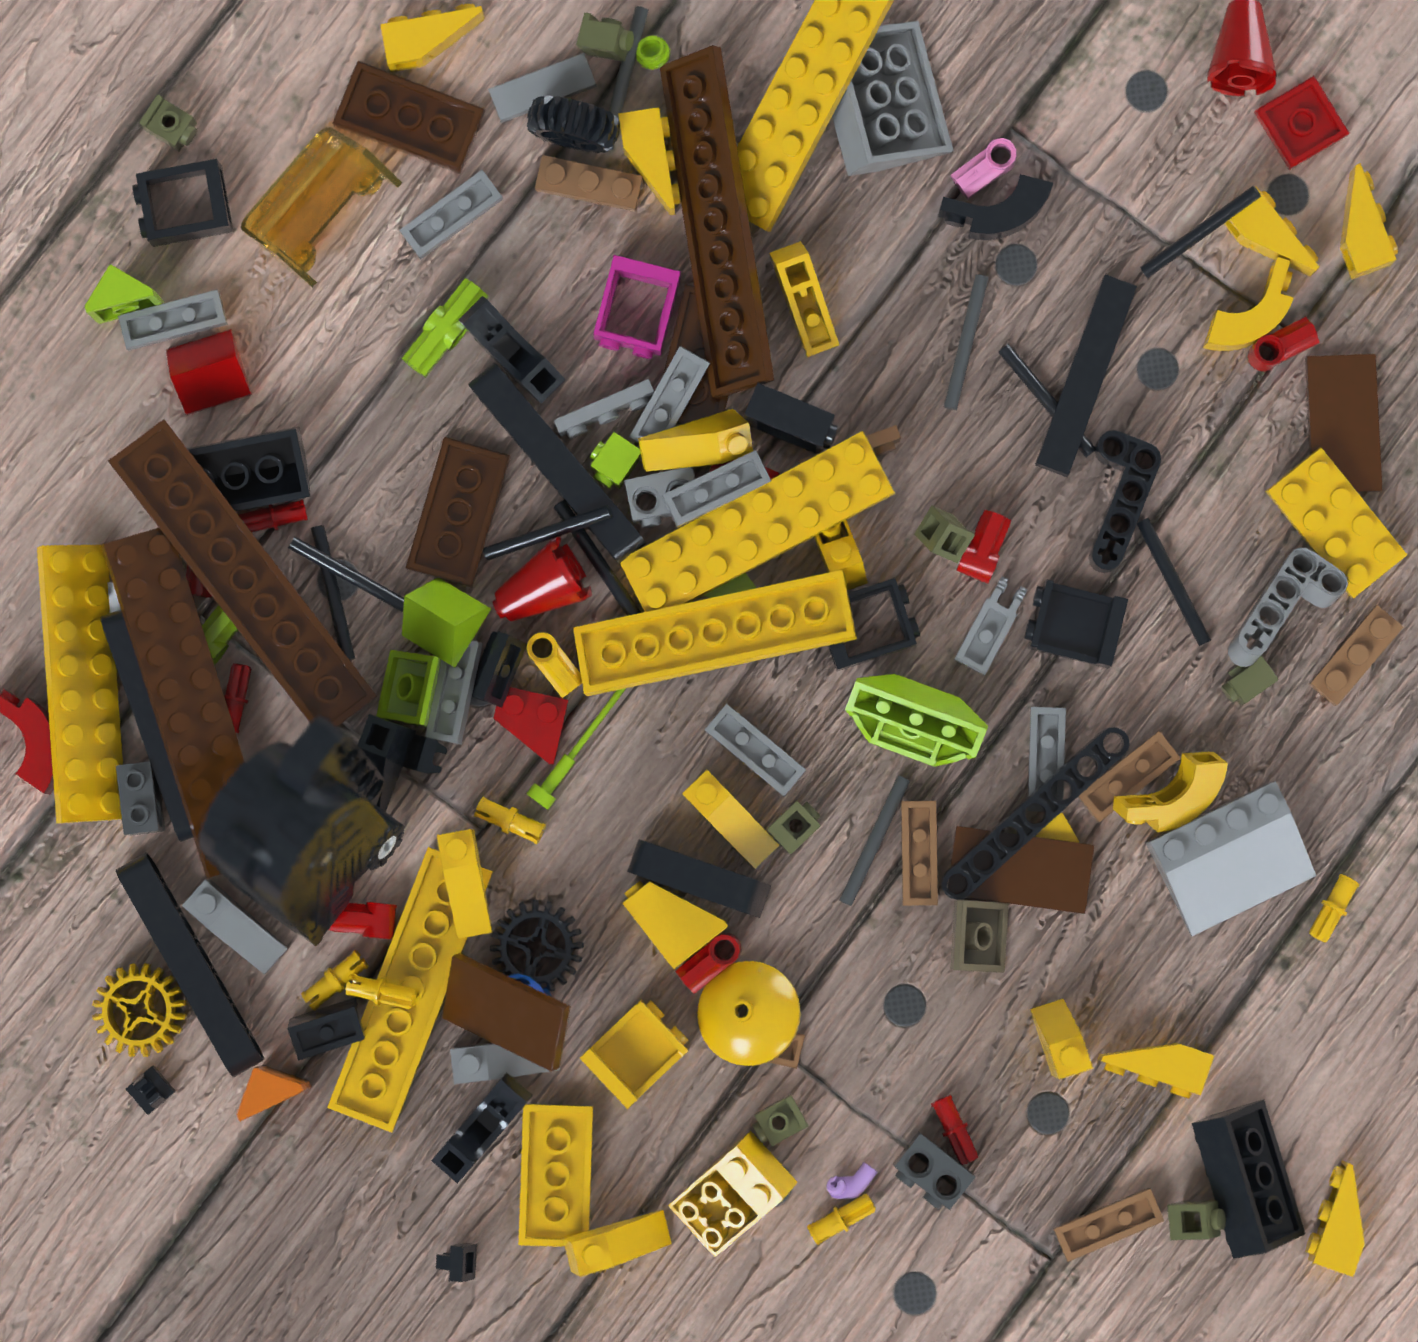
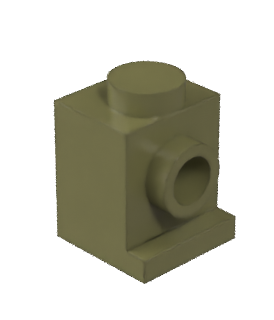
[576,12,634,62]
[139,94,197,151]
[914,505,975,564]
[1221,655,1279,706]
[767,801,821,855]
[752,1094,808,1146]
[1167,1201,1226,1240]

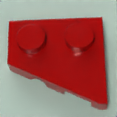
[493,687,569,765]

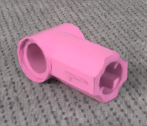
[950,138,1016,200]

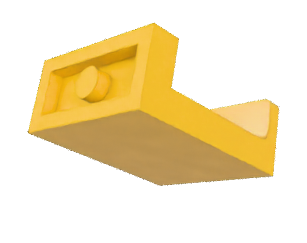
[580,999,689,1109]

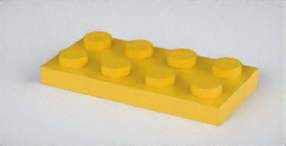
[1265,447,1407,599]
[518,1104,593,1247]

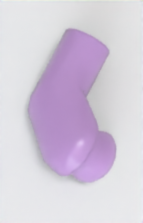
[826,1162,877,1199]

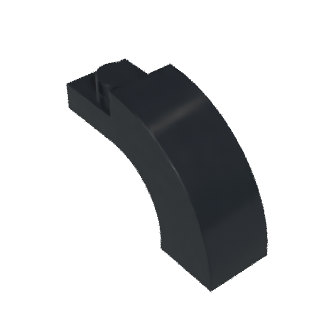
[938,174,1053,240]
[458,296,566,404]
[431,1073,533,1184]

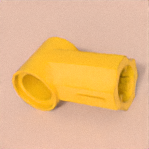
[527,632,582,699]

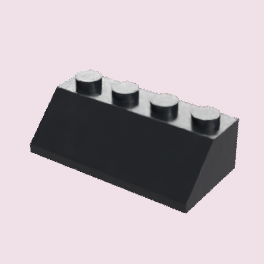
[187,426,311,511]
[1192,1100,1306,1259]

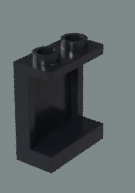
[1024,579,1128,669]

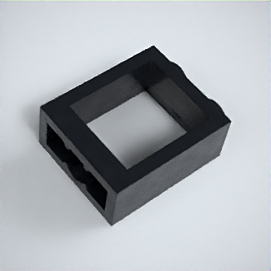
[132,159,234,247]
[744,383,838,454]
[828,578,920,672]

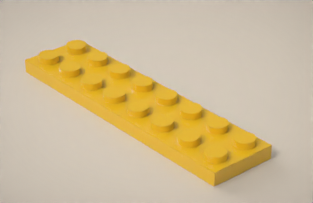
[737,0,894,232]
[620,431,896,612]
[37,544,123,824]
[573,570,857,696]
[327,847,493,1133]

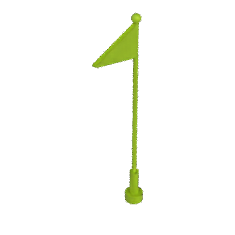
[526,573,757,810]

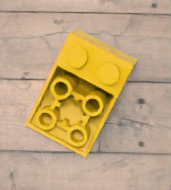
[668,1130,798,1257]

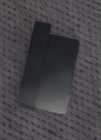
[472,631,527,708]
[287,998,366,1061]

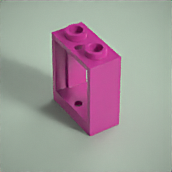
[593,255,681,359]

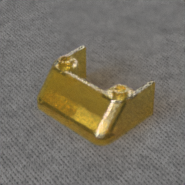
[241,127,402,287]

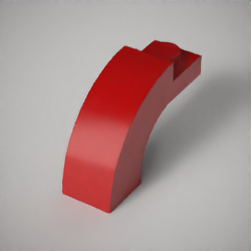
[0,688,54,795]

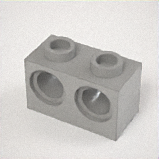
[624,467,695,528]

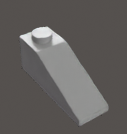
[182,879,288,974]
[450,1043,561,1084]

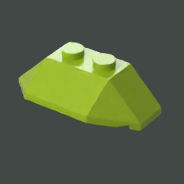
[845,674,988,767]

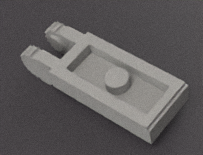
[954,576,1027,676]

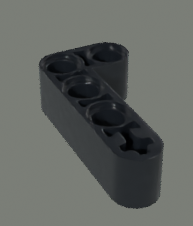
[1089,430,1161,573]
[627,839,771,918]

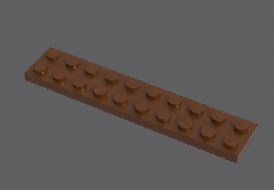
[660,45,775,398]
[108,419,377,726]
[101,528,245,878]

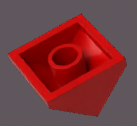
[166,329,252,415]

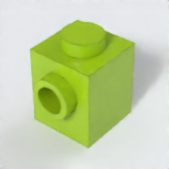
[589,432,641,489]

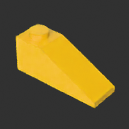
[769,241,839,357]
[638,409,753,472]
[682,770,779,869]
[437,829,493,939]
[563,1210,672,1277]

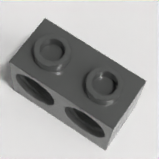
[116,761,165,836]
[893,1131,975,1210]

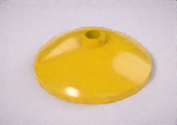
[697,961,800,1066]

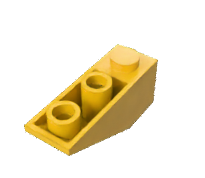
[380,4,485,72]
[618,107,681,215]
[1340,163,1398,280]
[1224,186,1320,276]
[814,520,868,590]
[1097,1043,1214,1099]
[1306,1160,1365,1277]

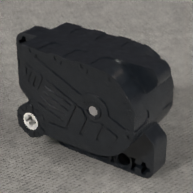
[198,716,405,946]

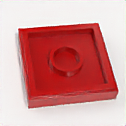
[1254,76,1350,170]

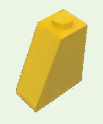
[622,881,728,969]
[1030,998,1093,1079]

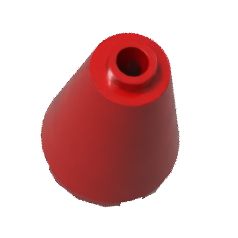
[1207,0,1277,96]
[492,537,592,622]

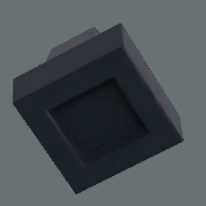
[403,735,447,774]
[125,1065,176,1115]
[436,1243,477,1282]

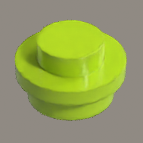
[636,36,670,70]

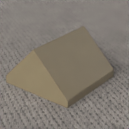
[950,900,1009,973]

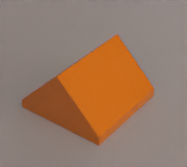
[236,1065,312,1122]

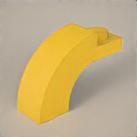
[1203,257,1294,351]
[1113,751,1228,832]

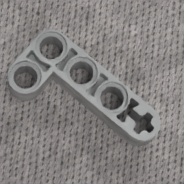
[1228,547,1348,667]

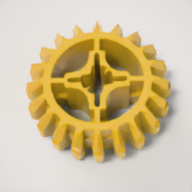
[92,963,187,1057]

